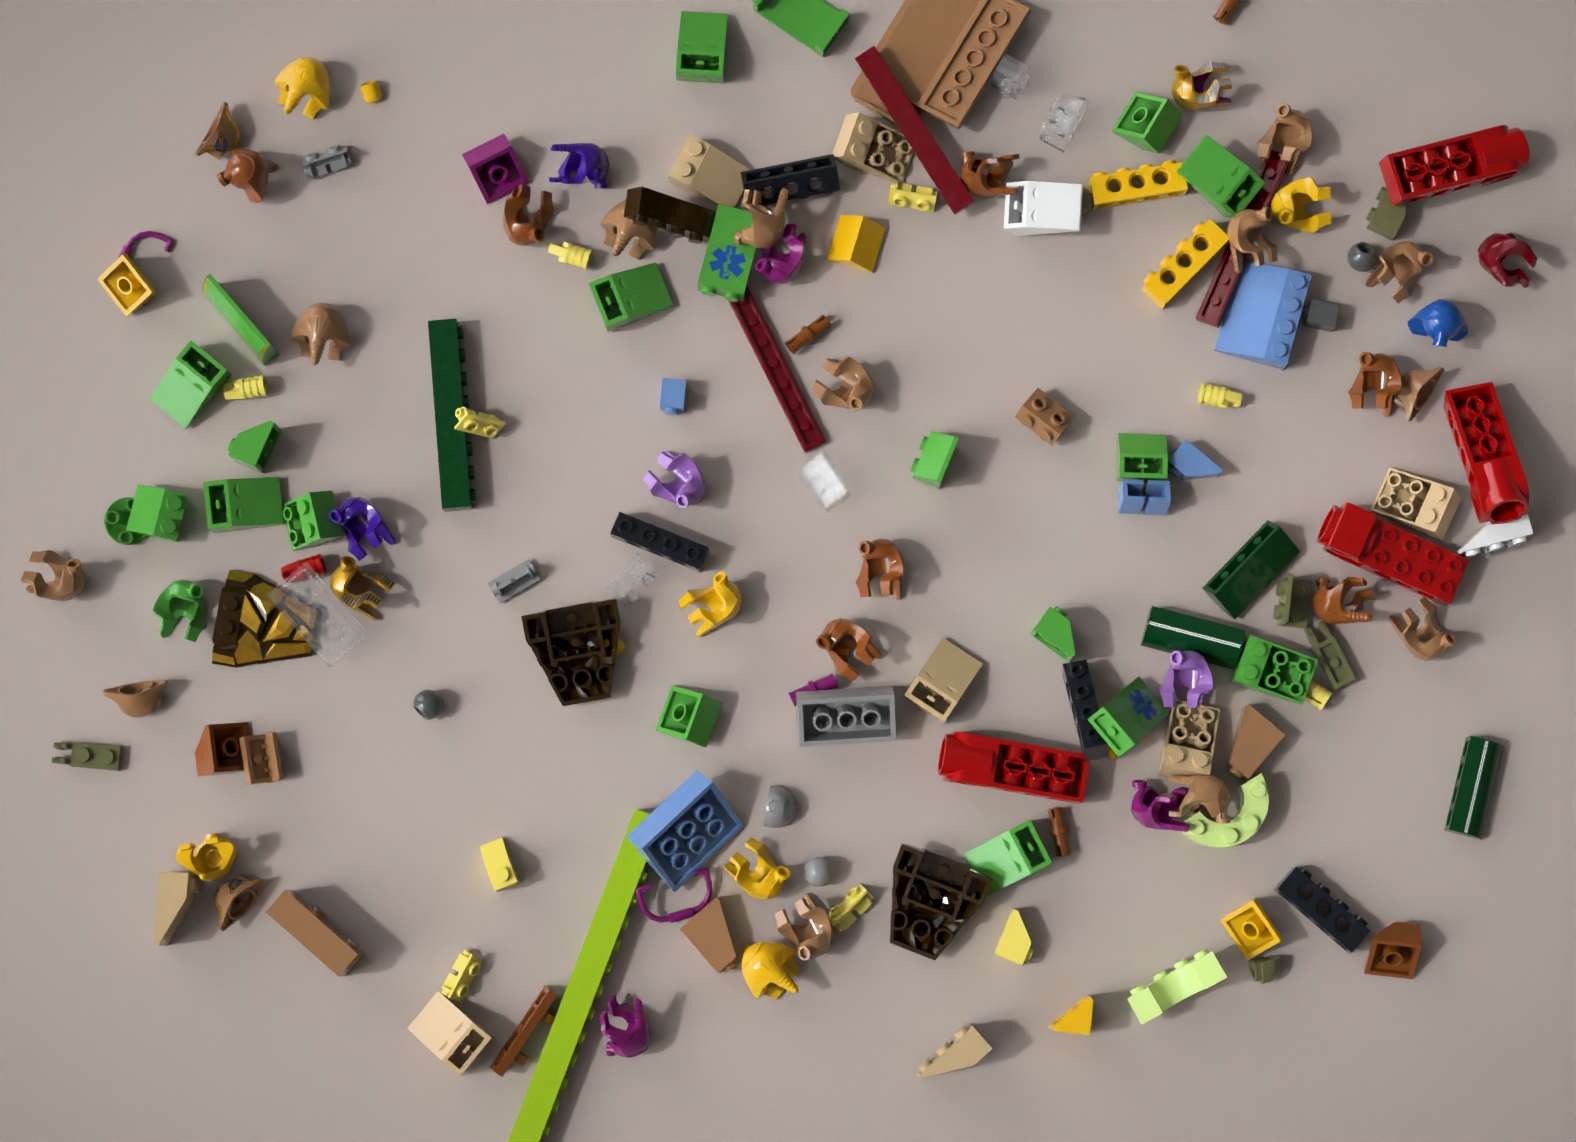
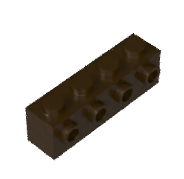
[624,186,716,244]

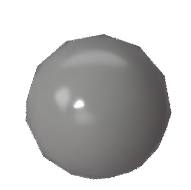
[804,857,834,887]

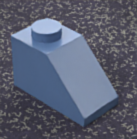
[1168,440,1223,480]

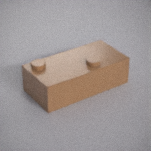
[266,890,364,977]

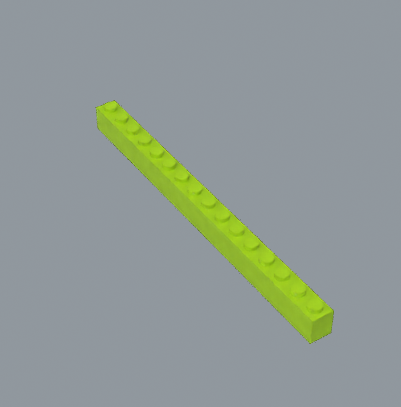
[508,809,650,1142]

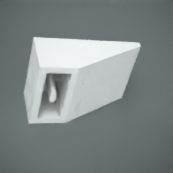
[1004,181,1083,236]
[1454,513,1533,559]

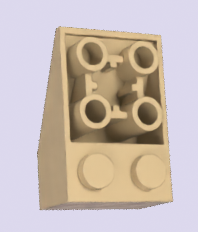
[832,112,914,183]
[1371,467,1461,541]
[903,638,983,724]
[1158,699,1220,777]
[407,991,494,1076]
[917,1025,993,1079]

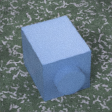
[660,378,687,415]

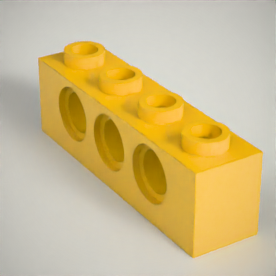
[1088,160,1188,210]
[1142,219,1229,309]

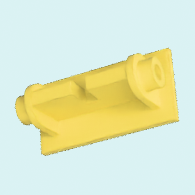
[887,181,937,212]
[454,407,506,439]
[828,884,874,933]
[442,950,483,1002]

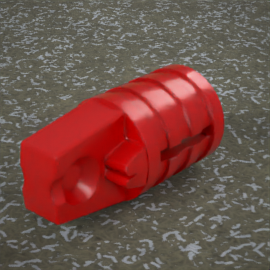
[281,554,327,583]

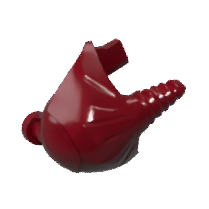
[1478,233,1538,288]

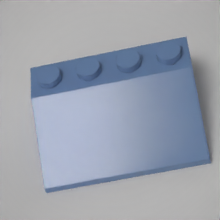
[1214,262,1312,370]
[627,770,744,892]

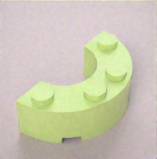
[1181,773,1269,848]
[1127,948,1227,1024]

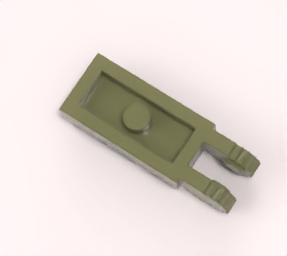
[1304,621,1356,690]
[51,742,122,771]

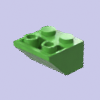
[1117,433,1168,482]
[282,490,343,551]

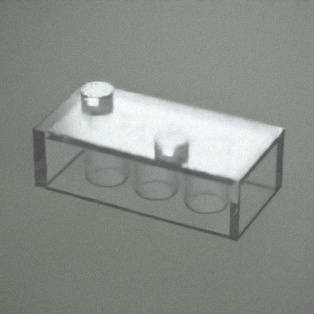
[266,562,369,667]

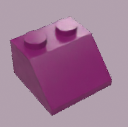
[462,133,529,204]

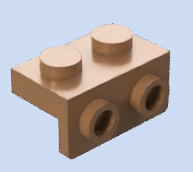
[239,732,284,785]

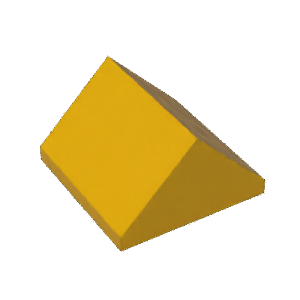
[827,215,886,273]
[97,253,156,317]
[1220,899,1283,960]
[1049,996,1093,1035]

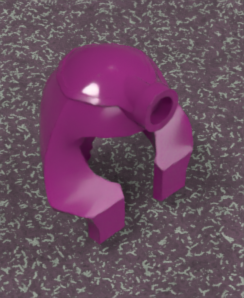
[756,224,806,284]
[1131,780,1190,832]
[599,995,651,1058]

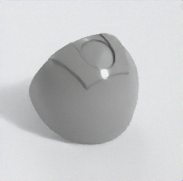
[764,786,797,828]

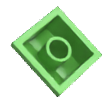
[1112,91,1183,154]
[228,421,282,473]
[910,431,959,489]
[126,484,188,542]
[1030,606,1075,662]
[656,685,723,748]

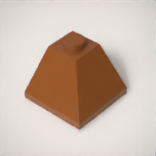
[195,722,250,777]
[1364,922,1422,979]

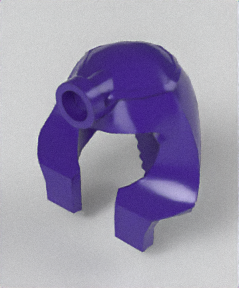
[549,143,610,188]
[329,497,396,561]

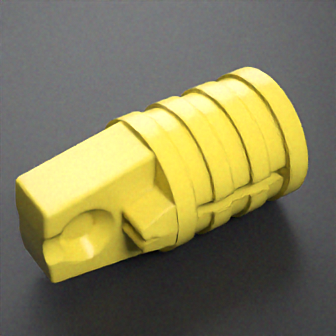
[548,241,592,270]
[223,375,268,400]
[1197,382,1242,409]
[1305,679,1333,710]

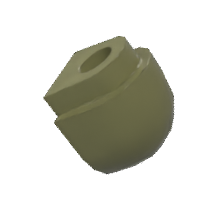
[1248,955,1281,984]

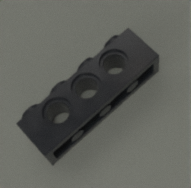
[740,154,840,206]
[610,512,709,572]
[1063,659,1109,761]
[1274,867,1370,953]

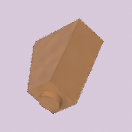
[1227,703,1285,780]
[680,897,737,973]

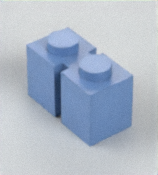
[1117,479,1171,515]

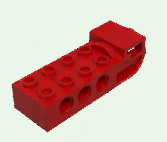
[1379,125,1530,207]
[1444,382,1529,525]
[1317,502,1469,606]
[937,732,1090,804]

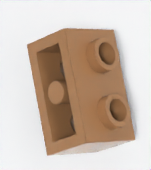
[1015,388,1075,446]

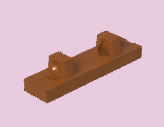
[490,986,557,1077]

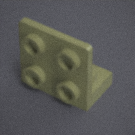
[1273,573,1311,629]

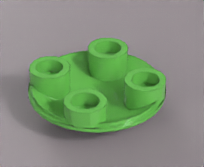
[104,497,147,545]

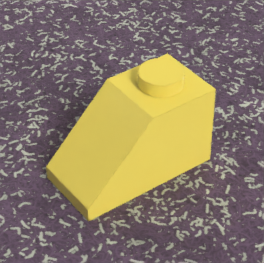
[480,838,520,891]
[994,909,1034,965]

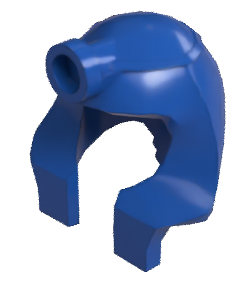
[1407,299,1468,347]

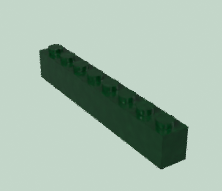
[428,318,477,512]

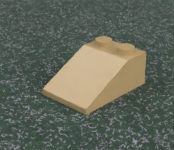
[668,134,750,208]
[153,871,201,946]

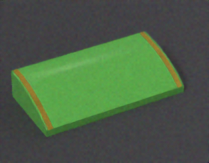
[202,274,279,366]

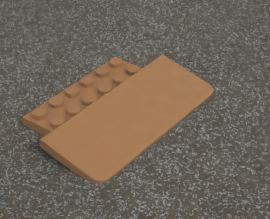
[851,0,1031,130]

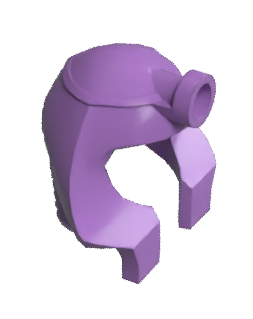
[642,451,706,508]
[1159,651,1213,708]

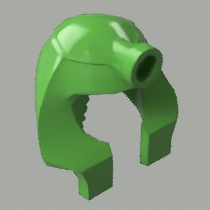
[153,579,207,642]

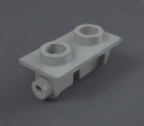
[302,145,352,179]
[488,559,541,604]

